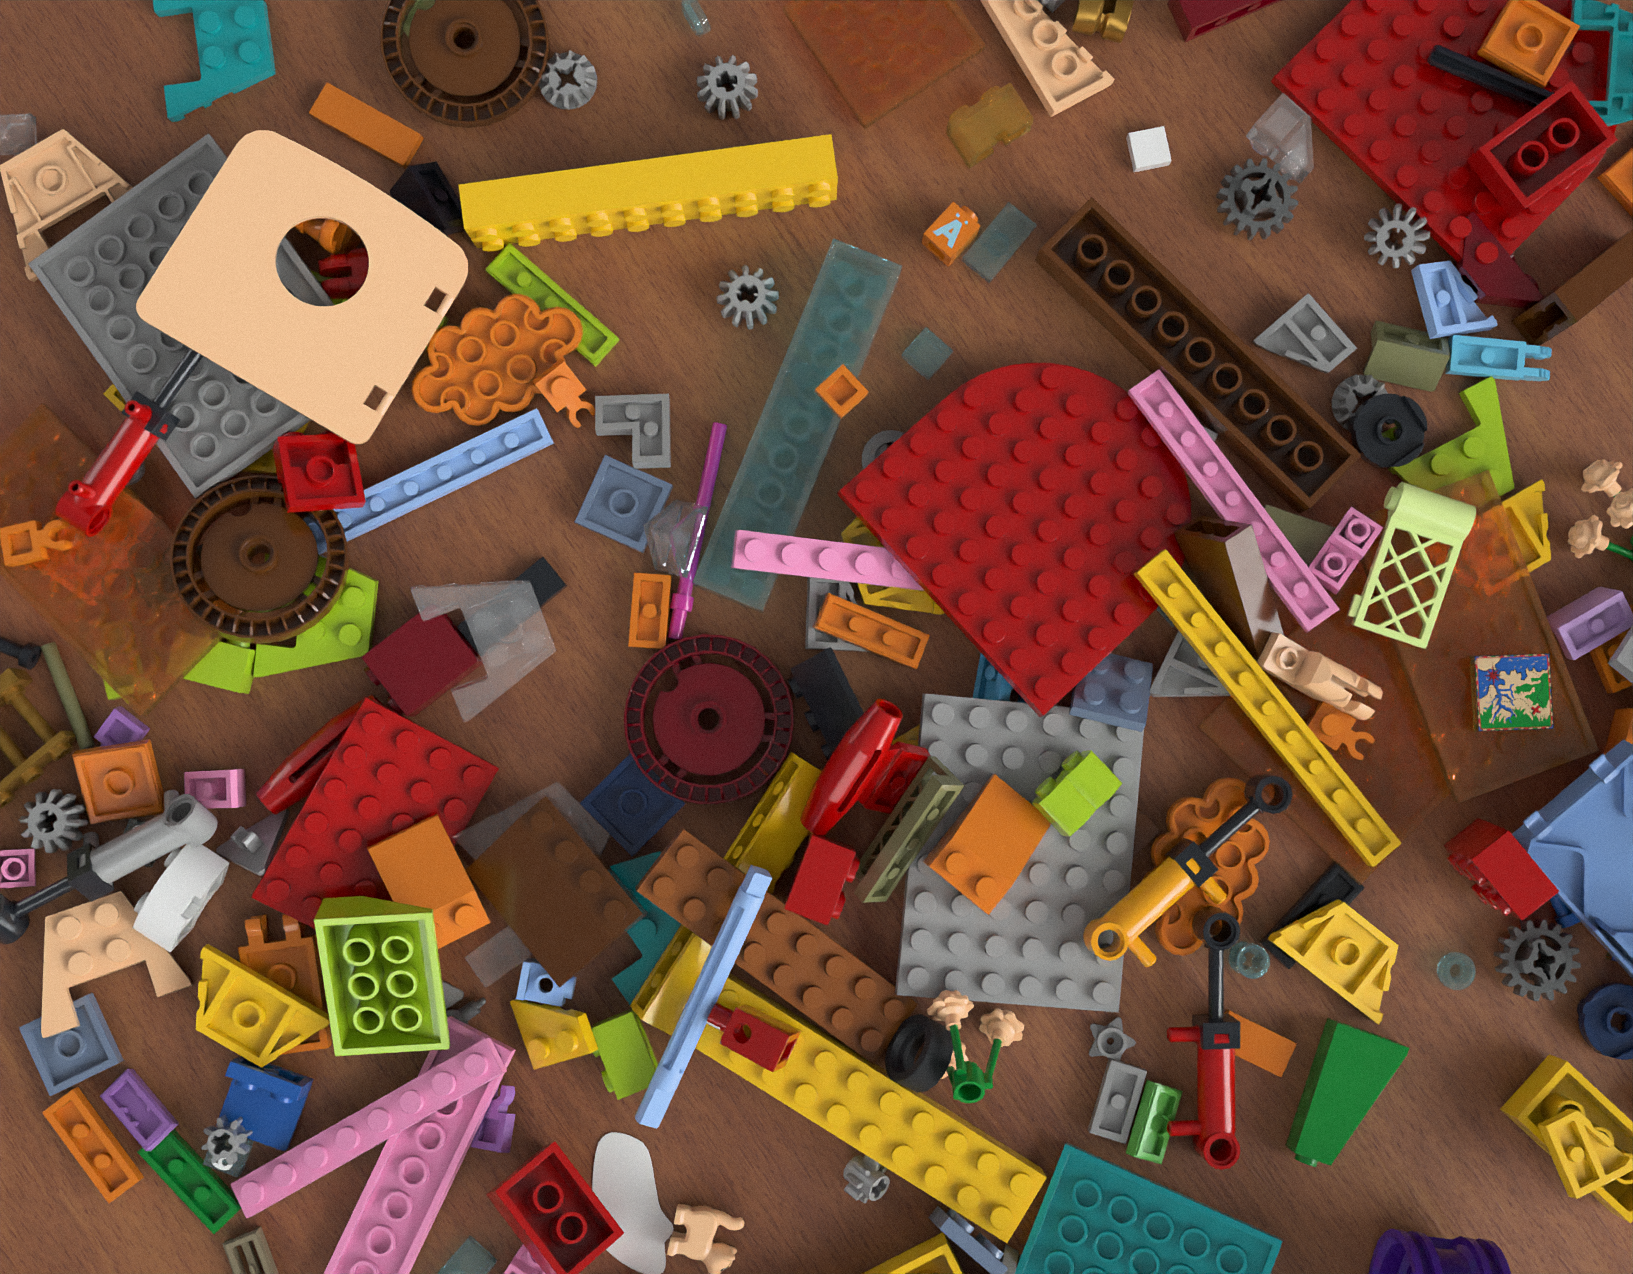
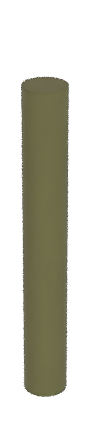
[40,642,95,750]

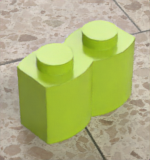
[1032,750,1122,837]

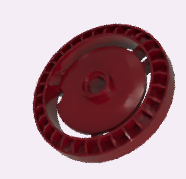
[624,634,794,804]

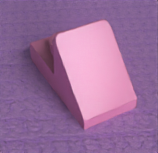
[184,769,246,809]

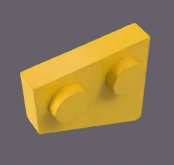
[510,999,598,1070]
[1537,1108,1633,1199]

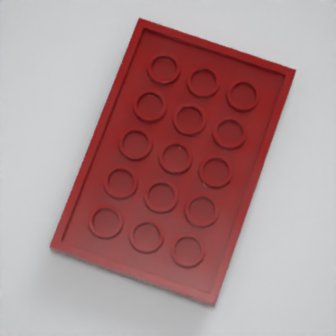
[251,696,499,929]

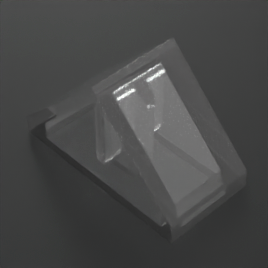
[643,499,708,578]

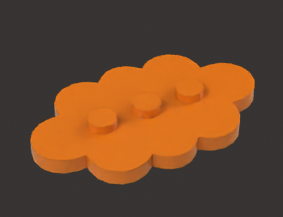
[411,294,583,426]
[1142,777,1270,956]

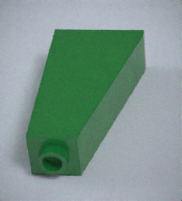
[1285,1017,1409,1167]

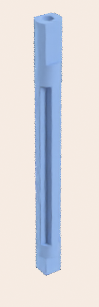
[635,865,772,1129]

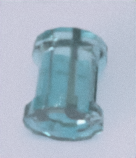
[1228,941,1270,979]

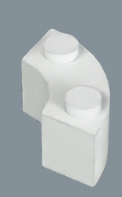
[133,844,229,952]

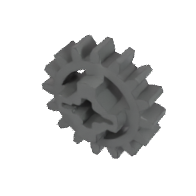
[1216,158,1299,240]
[1494,918,1581,1001]

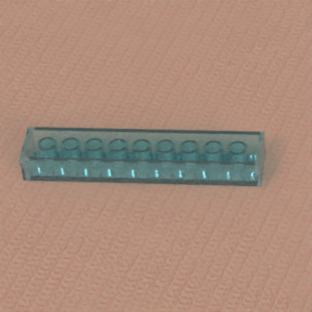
[692,238,902,614]

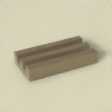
[222,1227,279,1274]

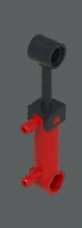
[55,348,203,537]
[1167,906,1241,1170]

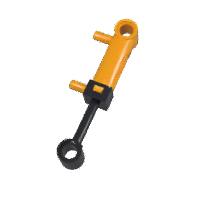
[1083,774,1292,967]

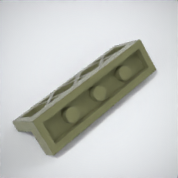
[854,756,965,903]

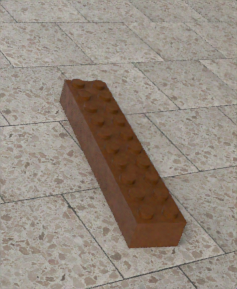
[1035,197,1361,514]

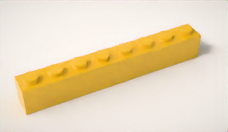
[630,752,821,1036]

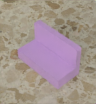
[1538,587,1633,660]

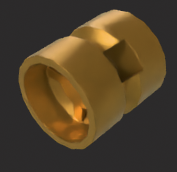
[1072,0,1134,44]

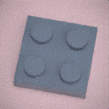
[575,455,673,553]
[1069,654,1153,732]
[19,993,124,1096]
[928,1206,1008,1274]

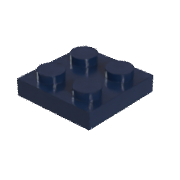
[580,751,686,856]

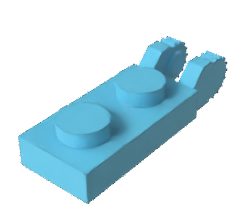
[1445,335,1552,381]

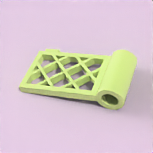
[1347,482,1476,649]

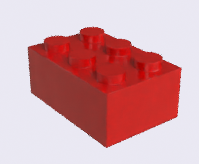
[1467,80,1618,219]
[1443,818,1560,921]
[784,832,860,926]
[486,1141,624,1274]

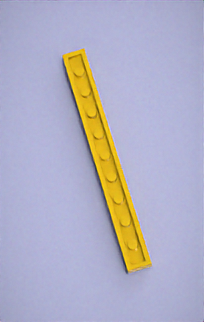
[1134,549,1401,867]

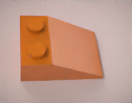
[923,773,1051,915]
[367,814,490,949]

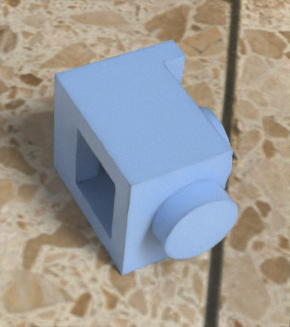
[516,958,576,1007]

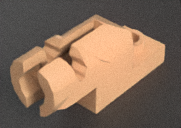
[1257,632,1383,720]

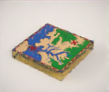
[1470,653,1554,732]

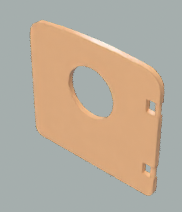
[136,130,468,444]

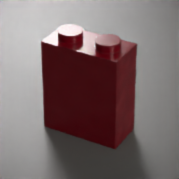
[361,602,485,717]

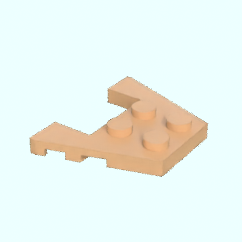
[0,129,133,282]
[41,891,193,1038]

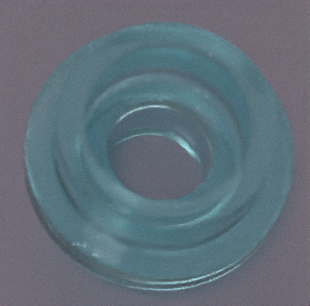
[1437,952,1476,990]

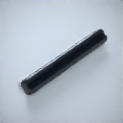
[1427,45,1554,108]

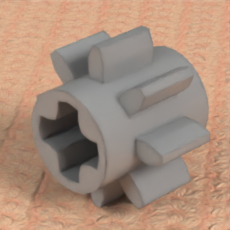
[201,1115,253,1165]
[843,1155,890,1203]

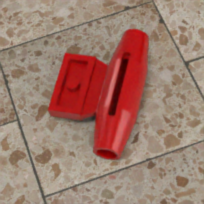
[256,694,383,815]
[800,699,931,836]

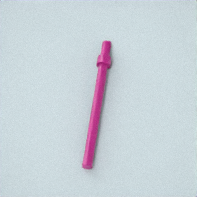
[667,422,727,640]

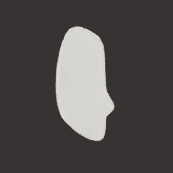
[592,1132,674,1274]

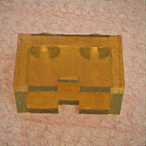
[946,83,1034,169]

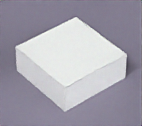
[1126,126,1172,172]

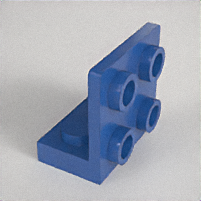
[216,1056,314,1151]

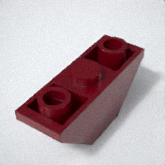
[1453,211,1543,309]

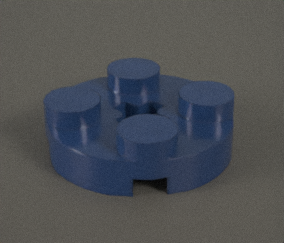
[1577,982,1633,1060]

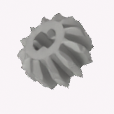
[697,55,758,120]
[1364,203,1430,268]
[716,265,779,330]
[18,789,89,853]

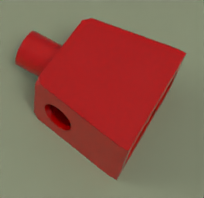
[706,1003,801,1072]

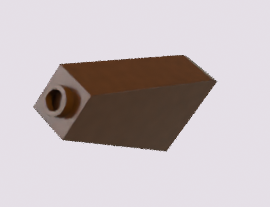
[1512,229,1633,346]
[1174,515,1284,661]

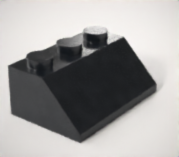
[787,647,864,761]

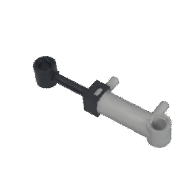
[0,790,218,944]

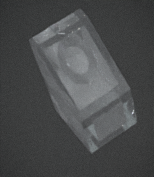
[1246,93,1314,184]

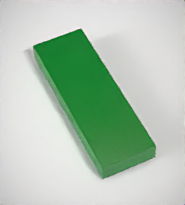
[137,1129,242,1234]

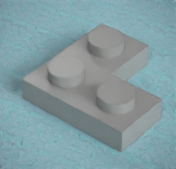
[595,394,671,469]

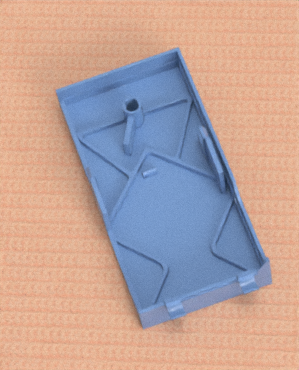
[1512,740,1633,979]

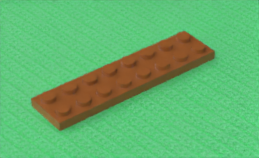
[635,827,918,1064]

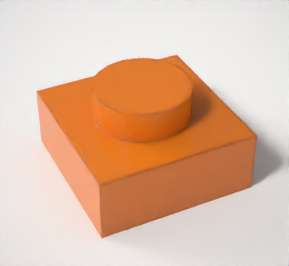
[815,364,868,419]

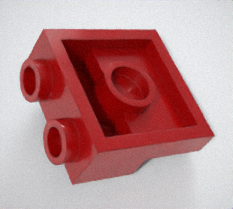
[272,430,366,513]

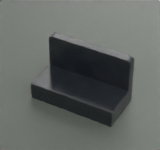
[390,161,465,235]

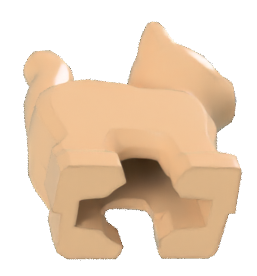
[667,1204,744,1274]

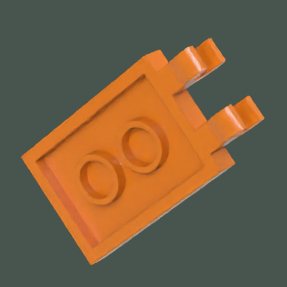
[238,914,332,1055]

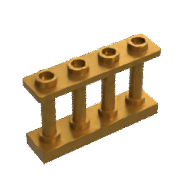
[0,668,76,809]

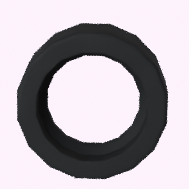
[885,1014,953,1093]

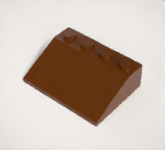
[465,796,648,988]

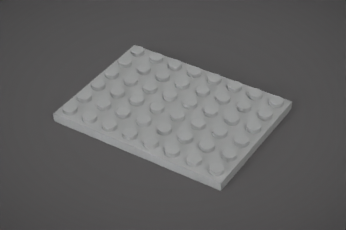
[28,133,335,499]
[895,693,1144,1013]

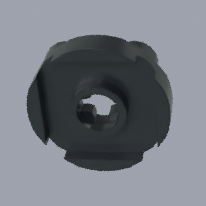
[1348,394,1427,468]

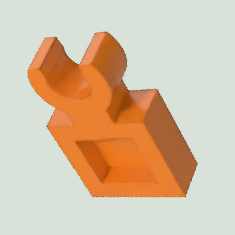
[532,359,595,428]
[0,520,72,567]
[1306,701,1375,760]

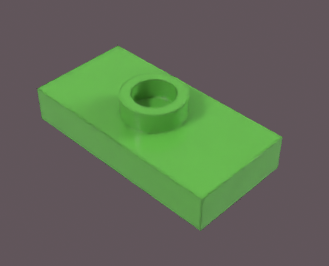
[1126,1080,1183,1164]

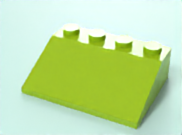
[314,896,451,1056]

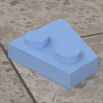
[1411,260,1498,339]

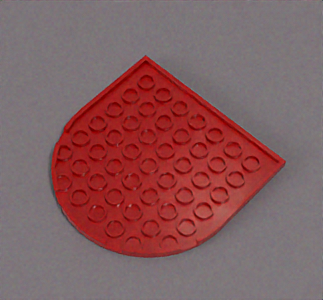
[1271,0,1617,265]
[837,362,1191,717]

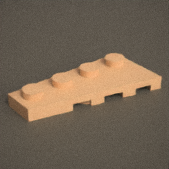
[980,0,1115,117]

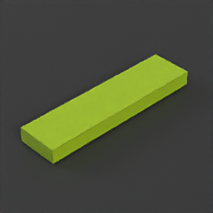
[485,243,619,367]

